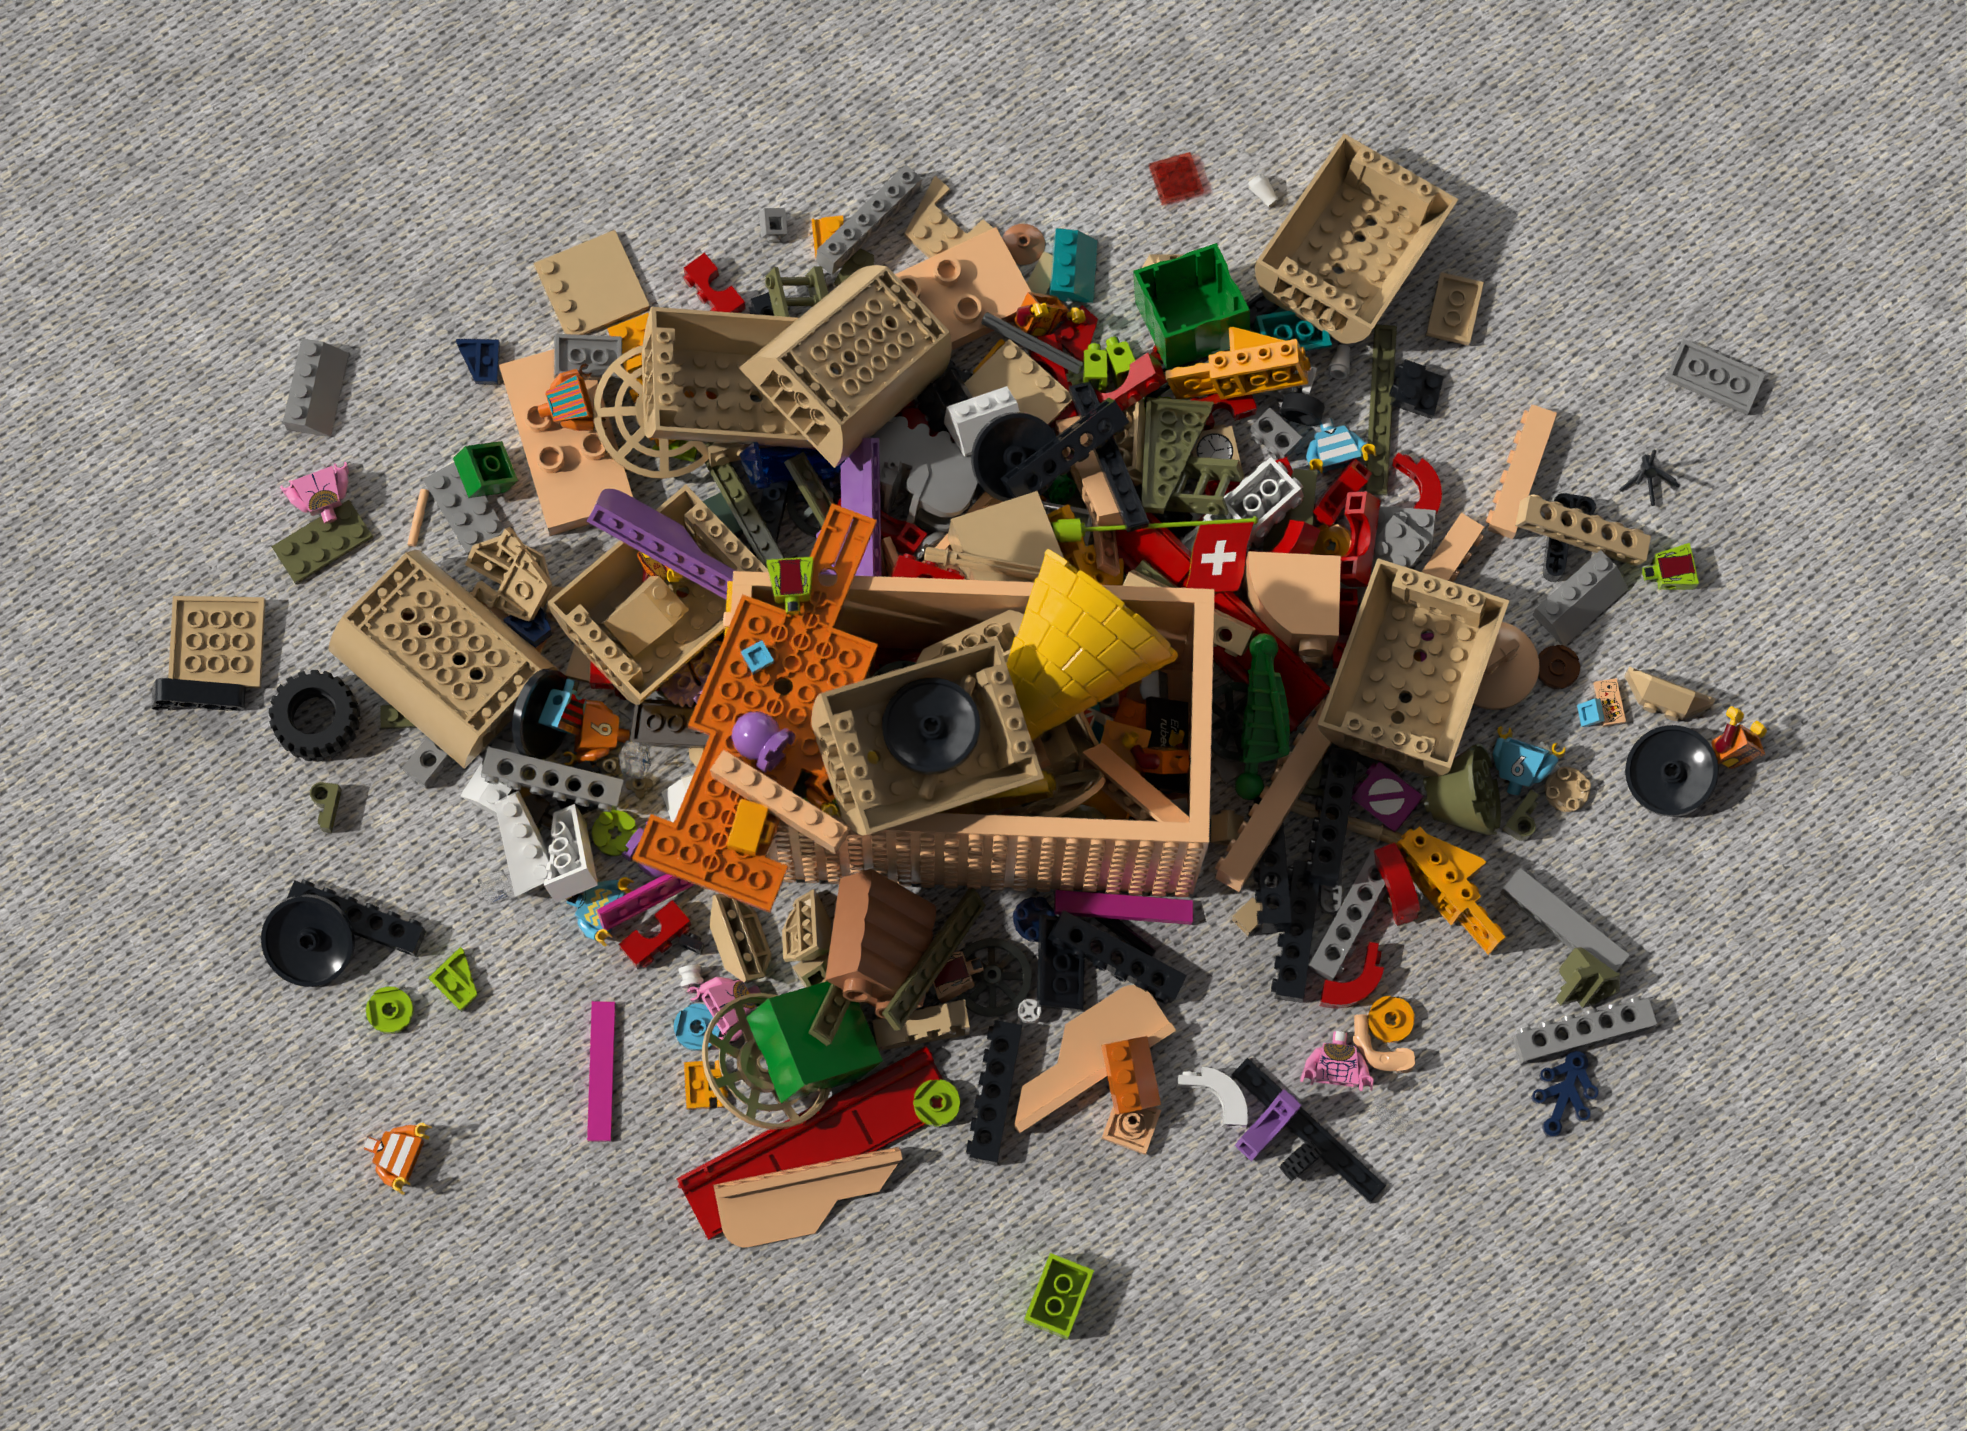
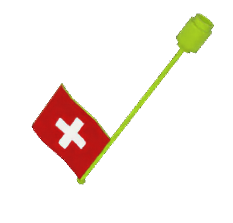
[1051,516,1258,592]

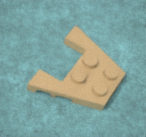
[904,176,993,258]
[471,527,552,621]

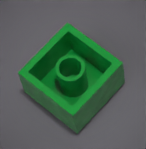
[453,441,518,498]

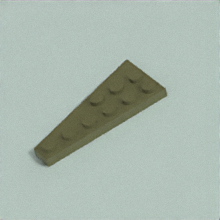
[1141,397,1214,514]

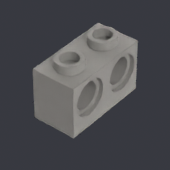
[1250,408,1303,460]

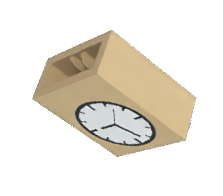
[1191,425,1242,484]

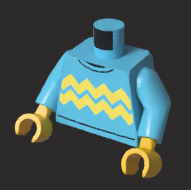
[566,877,634,947]

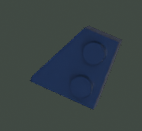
[456,339,500,384]

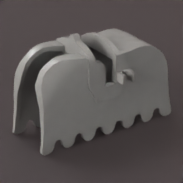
[839,416,982,533]

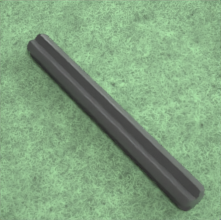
[981,312,1083,374]

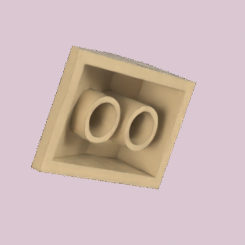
[602,576,689,657]

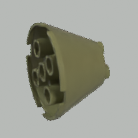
[1423,744,1501,836]

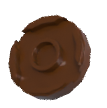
[1538,645,1581,689]

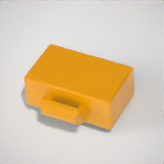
[727,799,774,856]

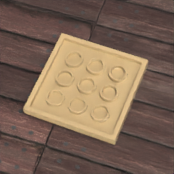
[533,230,650,335]
[964,339,1073,425]
[168,596,266,688]

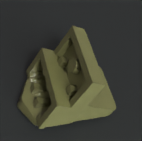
[1556,947,1621,1008]

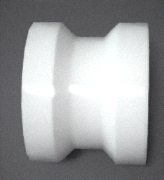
[678,965,704,988]
[1018,999,1041,1025]

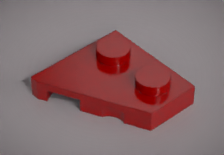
[1053,305,1098,362]

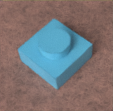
[741,640,774,674]
[1577,698,1605,727]

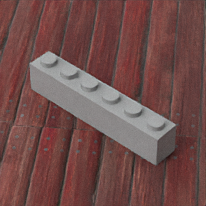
[1500,868,1629,972]

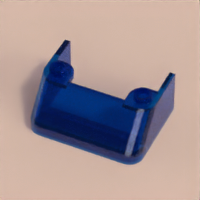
[740,442,846,489]

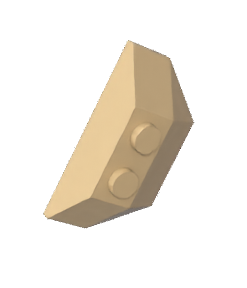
[465,535,552,608]
[1624,666,1716,721]
[782,889,832,962]
[710,894,772,982]

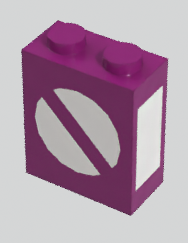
[1352,762,1425,832]

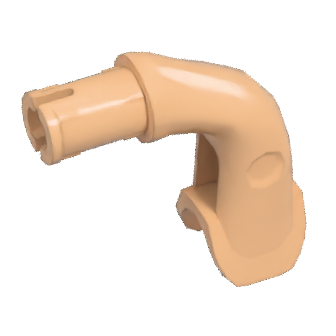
[1352,1014,1415,1073]

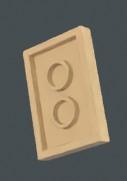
[1426,272,1484,346]

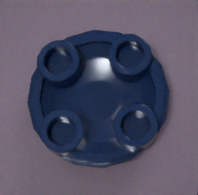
[1013,897,1056,942]

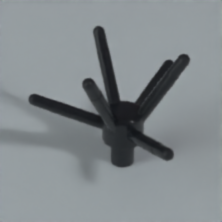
[1619,449,1680,506]

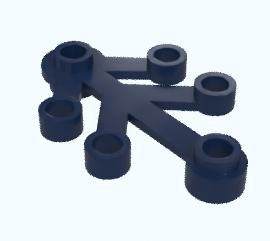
[1531,1051,1598,1137]

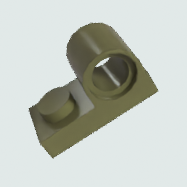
[310,782,342,833]
[1502,790,1539,841]

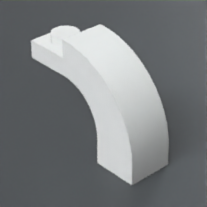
[1177,1067,1248,1128]

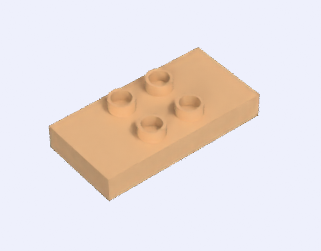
[872,227,1032,350]
[499,349,633,536]

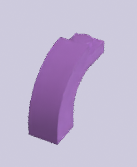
[1234,1090,1301,1162]

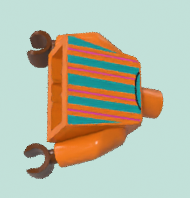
[537,364,607,431]

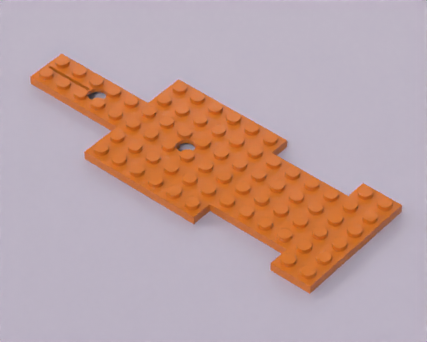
[632,504,878,913]

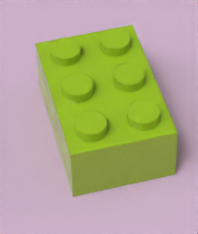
[1023,1253,1094,1340]

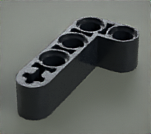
[1543,493,1596,582]
[151,678,246,711]

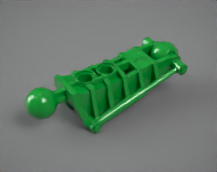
[1235,633,1290,800]

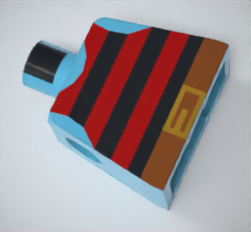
[538,679,586,736]

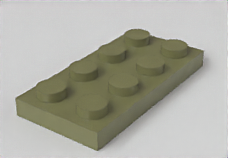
[271,500,373,585]

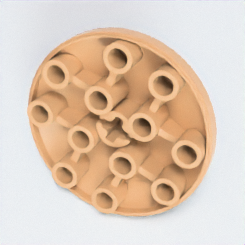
[1473,622,1539,710]

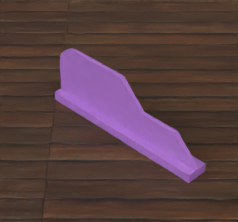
[816,438,881,577]
[587,489,736,599]

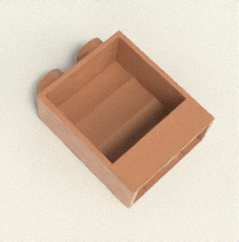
[825,868,936,1019]

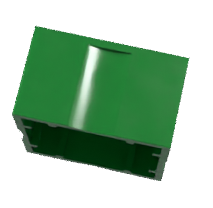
[1133,243,1250,370]
[746,981,883,1104]

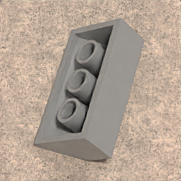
[283,338,349,437]
[1533,550,1629,646]

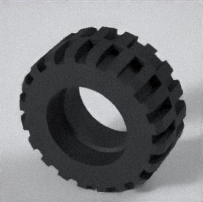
[268,670,361,761]

